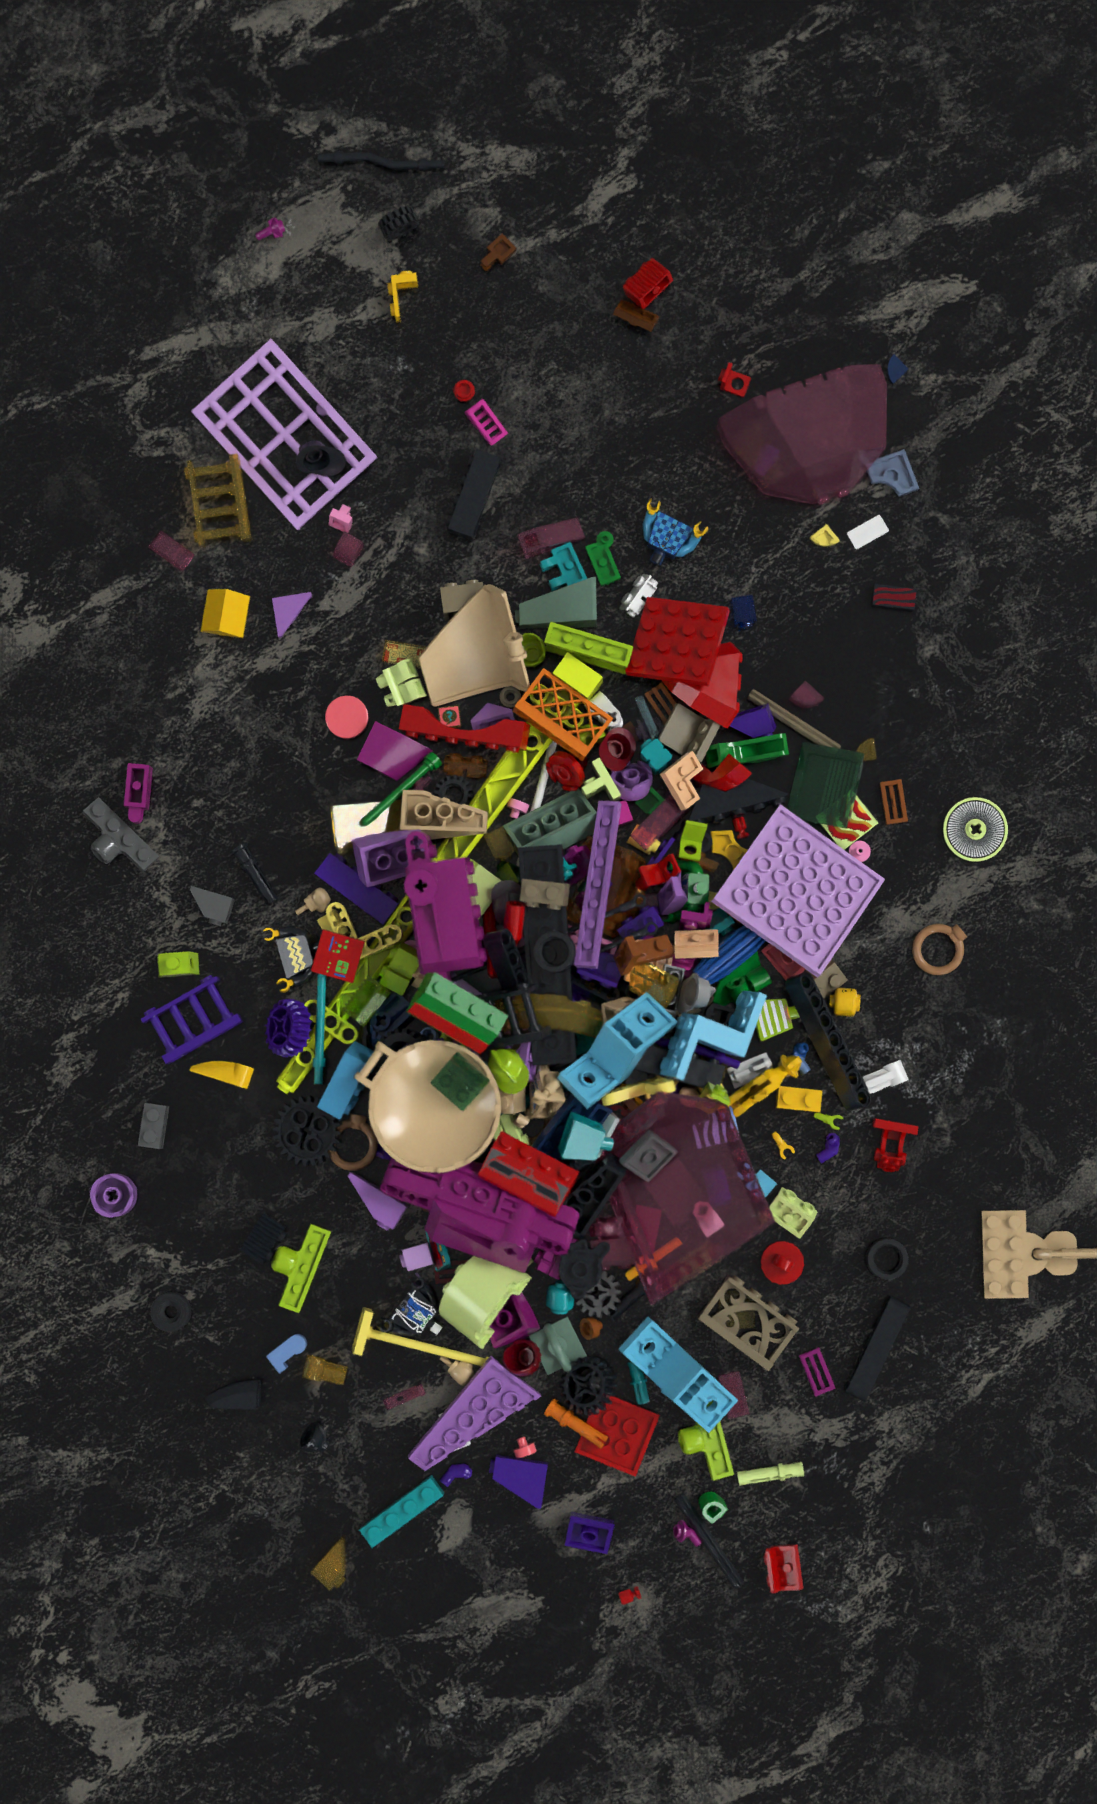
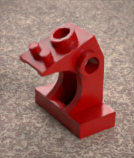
[872,1119,919,1172]

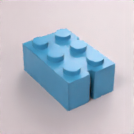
[317,1041,376,1119]

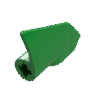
[713,951,772,1006]

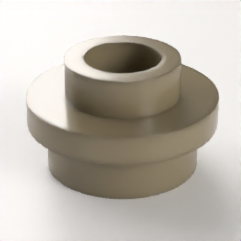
[500,686,521,708]

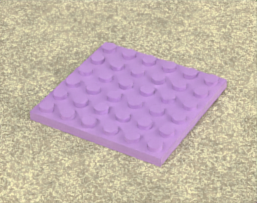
[711,804,885,978]

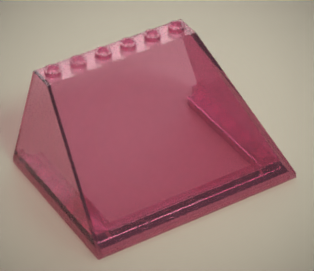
[594,1091,775,1305]

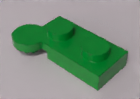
[585,531,621,587]

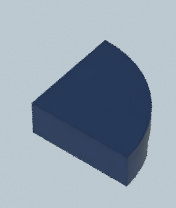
[887,354,909,385]

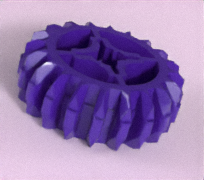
[265,999,312,1057]

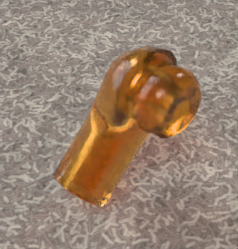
[627,887,645,919]

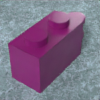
[124,763,153,824]

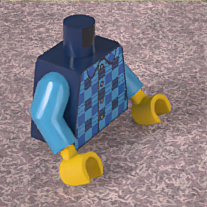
[643,498,708,566]

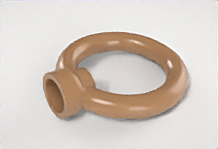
[912,924,967,975]
[330,1113,378,1171]

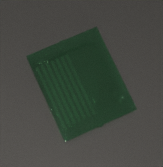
[787,742,865,829]

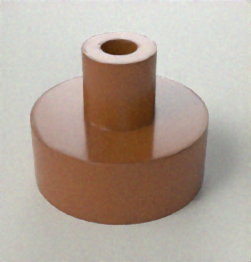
[580,1317,603,1340]

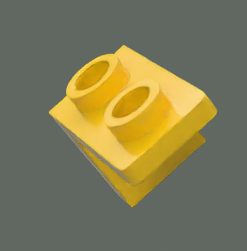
[388,271,418,322]

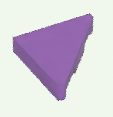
[272,592,312,638]

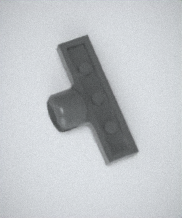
[83,797,159,872]

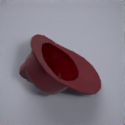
[599,727,636,772]

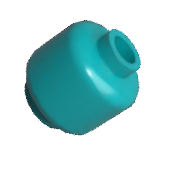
[546,1280,575,1314]

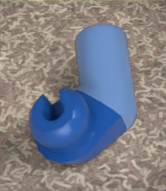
[792,1042,811,1075]

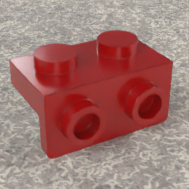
[764,1544,803,1593]

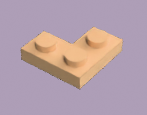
[660,751,703,811]

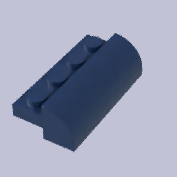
[531,1093,613,1165]

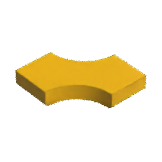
[710,830,747,870]

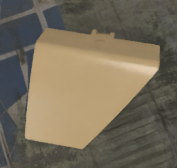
[418,585,530,707]

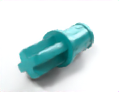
[627,1361,649,1404]

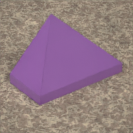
[471,703,514,730]

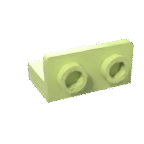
[764,1187,817,1239]

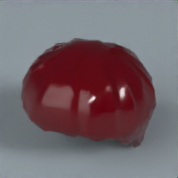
[503,1339,542,1377]

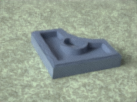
[864,449,919,497]

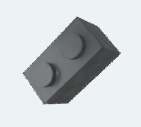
[138,1103,169,1149]

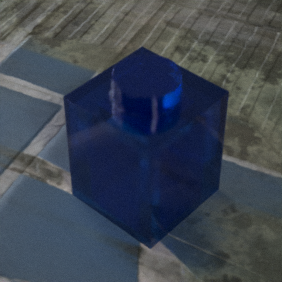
[730,595,757,629]

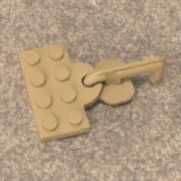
[982,1210,1097,1298]

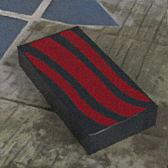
[872,584,917,611]

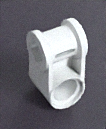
[584,691,623,731]

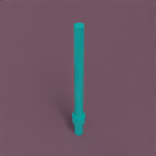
[312,973,326,1084]

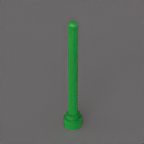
[361,752,442,826]

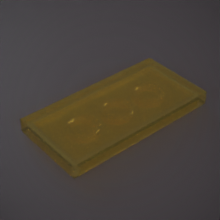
[330,800,402,850]

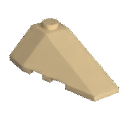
[400,790,488,840]

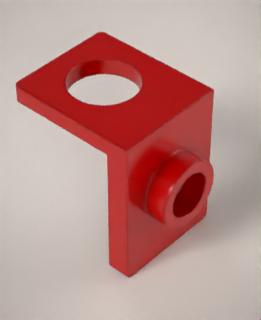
[718,362,751,397]

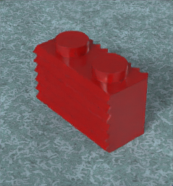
[623,258,673,310]

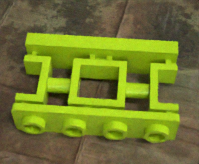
[544,622,633,675]

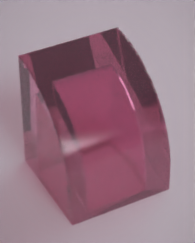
[333,531,364,567]
[789,681,824,708]

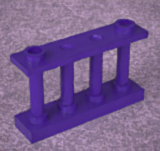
[141,975,243,1064]

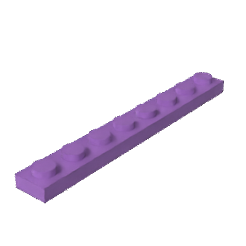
[574,801,622,969]

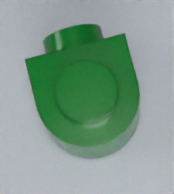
[698,1492,728,1524]

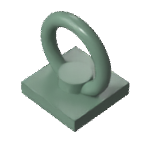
[529,1316,587,1375]

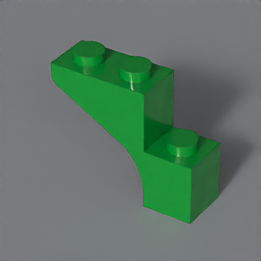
[706,733,789,768]

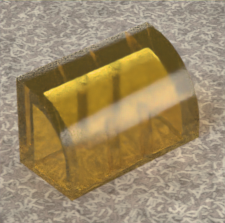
[629,963,679,1009]

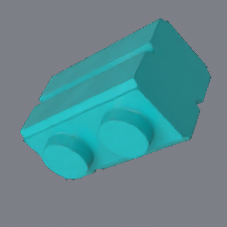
[640,738,672,775]

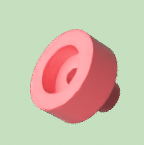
[513,1437,537,1459]

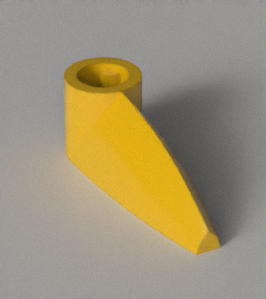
[189,1061,254,1089]

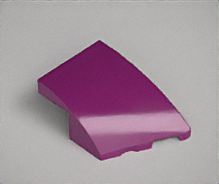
[357,721,433,781]

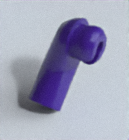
[816,1133,840,1164]
[440,1464,472,1487]

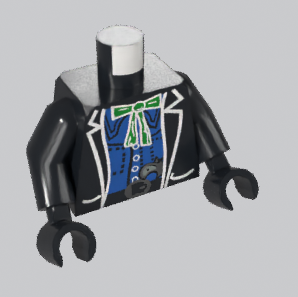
[376,1273,443,1338]

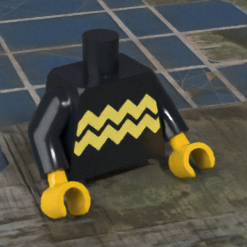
[263,926,320,993]

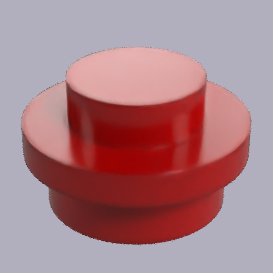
[454,380,475,402]

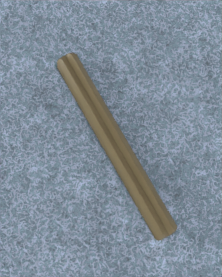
[747,689,841,755]

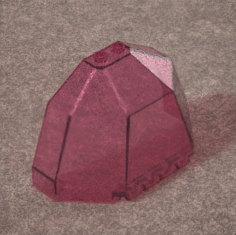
[717,364,887,505]

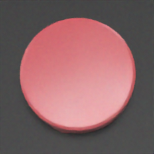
[325,696,369,740]

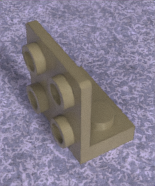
[658,703,720,762]

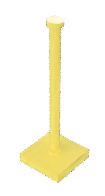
[352,1307,489,1366]

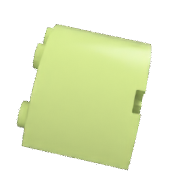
[439,1256,532,1349]

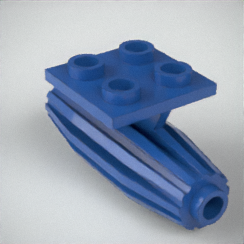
[692,925,766,985]

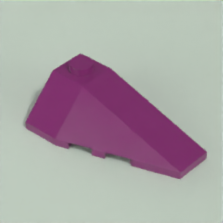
[489,1292,541,1348]

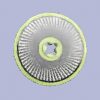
[943,797,1008,862]

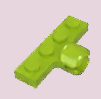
[271,1223,331,1313]
[678,1400,734,1481]

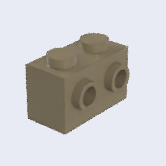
[520,879,570,910]

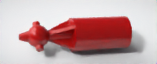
[503,901,525,945]

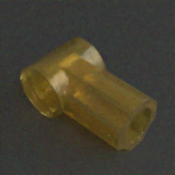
[302,1355,348,1385]

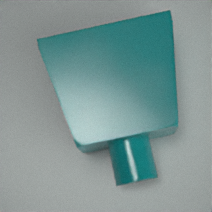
[558,1112,614,1160]

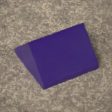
[565,1512,614,1554]

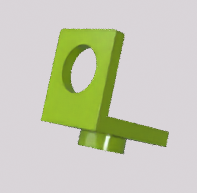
[679,820,707,862]
[695,1082,731,1114]

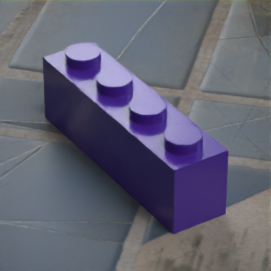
[314,853,399,926]

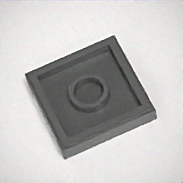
[619,1129,678,1182]

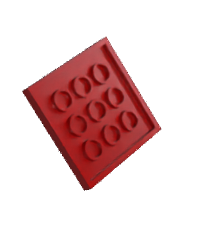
[625,597,730,686]

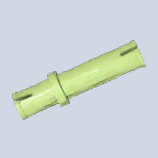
[737,1462,804,1486]

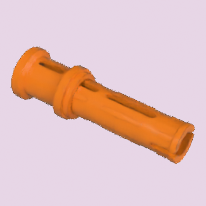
[544,1399,608,1448]

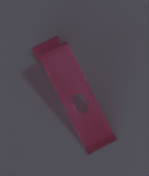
[383,1384,426,1410]

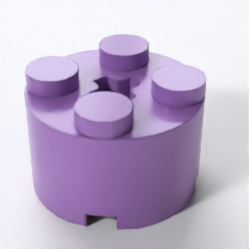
[90,1173,137,1217]

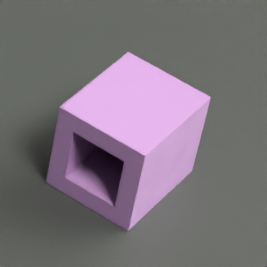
[399,1242,433,1271]

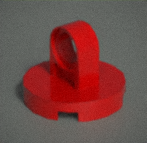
[546,751,588,791]
[760,1241,804,1285]

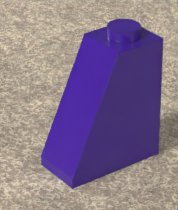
[489,1454,548,1509]

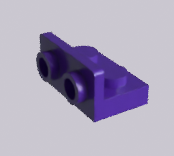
[576,952,621,989]

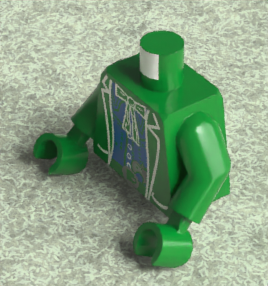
[663,858,709,924]

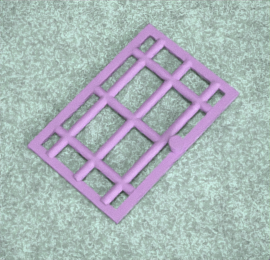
[191,339,378,530]

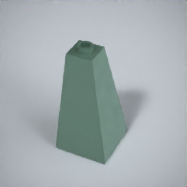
[515,577,597,629]

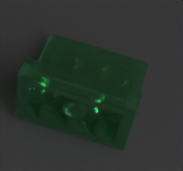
[431,1052,490,1111]

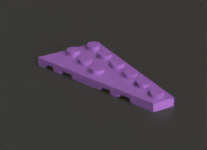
[408,1356,541,1471]

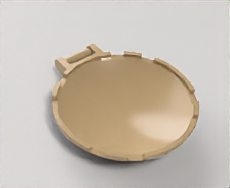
[354,1040,501,1173]

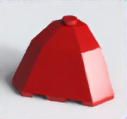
[662,642,743,729]

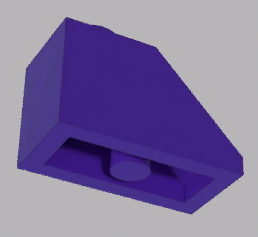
[730,703,776,738]

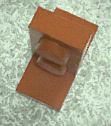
[613,935,675,976]

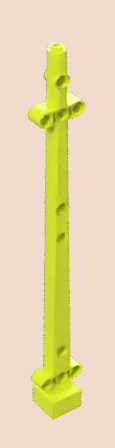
[276,652,603,1094]

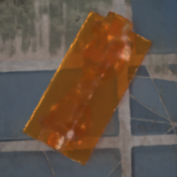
[443,753,488,779]

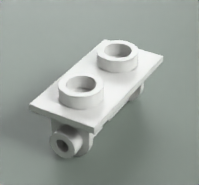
[619,574,658,618]
[727,1053,773,1088]

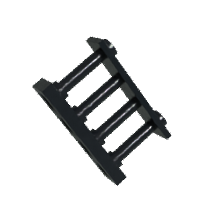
[467,982,552,1052]

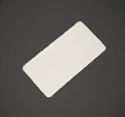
[847,515,889,549]

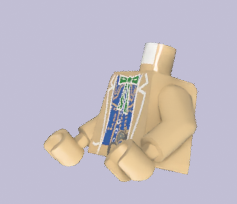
[513,1064,565,1128]

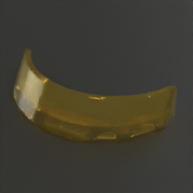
[494,994,604,1039]

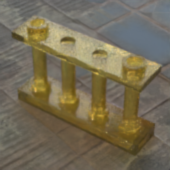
[184,454,252,548]

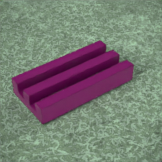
[799,1347,836,1397]

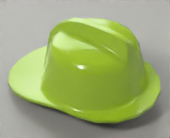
[487,1048,529,1094]

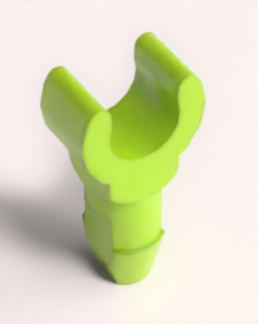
[813,1113,843,1130]

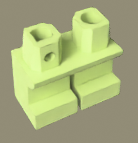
[376,658,427,707]

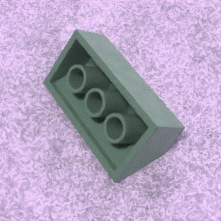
[503,788,597,857]

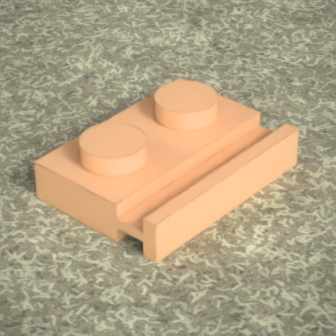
[675,929,719,959]

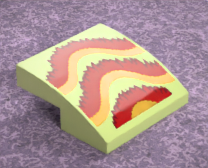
[816,790,878,850]

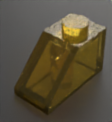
[311,1537,346,1590]

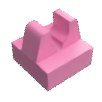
[328,504,352,534]

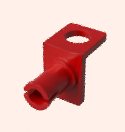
[635,854,681,891]

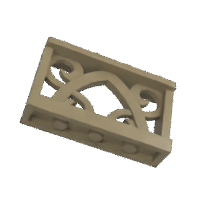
[697,1275,799,1371]

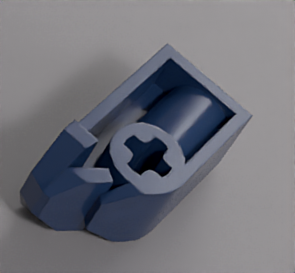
[370,992,416,1048]

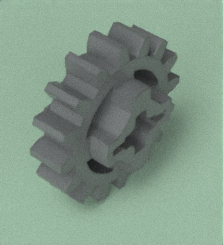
[576,1271,622,1318]

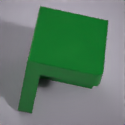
[635,787,666,818]

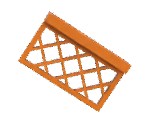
[513,668,613,761]

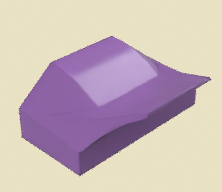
[657,872,688,915]

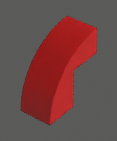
[693,754,752,791]

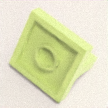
[582,758,621,801]

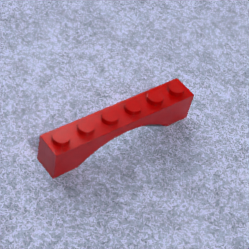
[399,704,531,753]

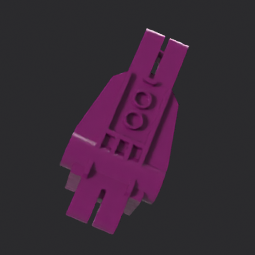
[404,831,488,982]
[380,1157,579,1273]

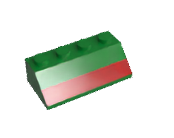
[406,973,508,1054]

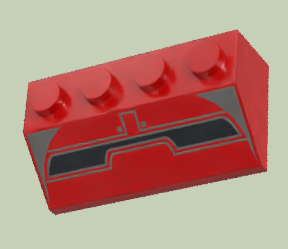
[478,1131,579,1217]

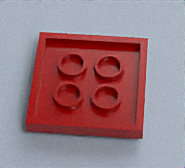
[575,1396,660,1477]

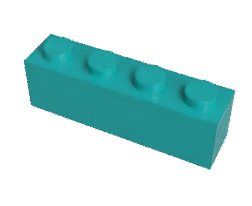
[359,1475,444,1548]

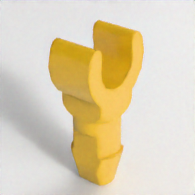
[772,1132,795,1159]

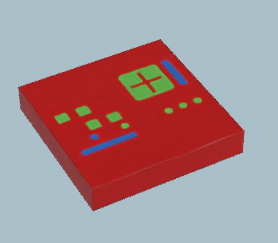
[311,929,365,983]

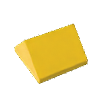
[201,589,250,638]

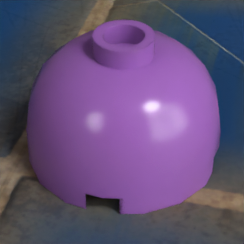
[610,761,653,801]

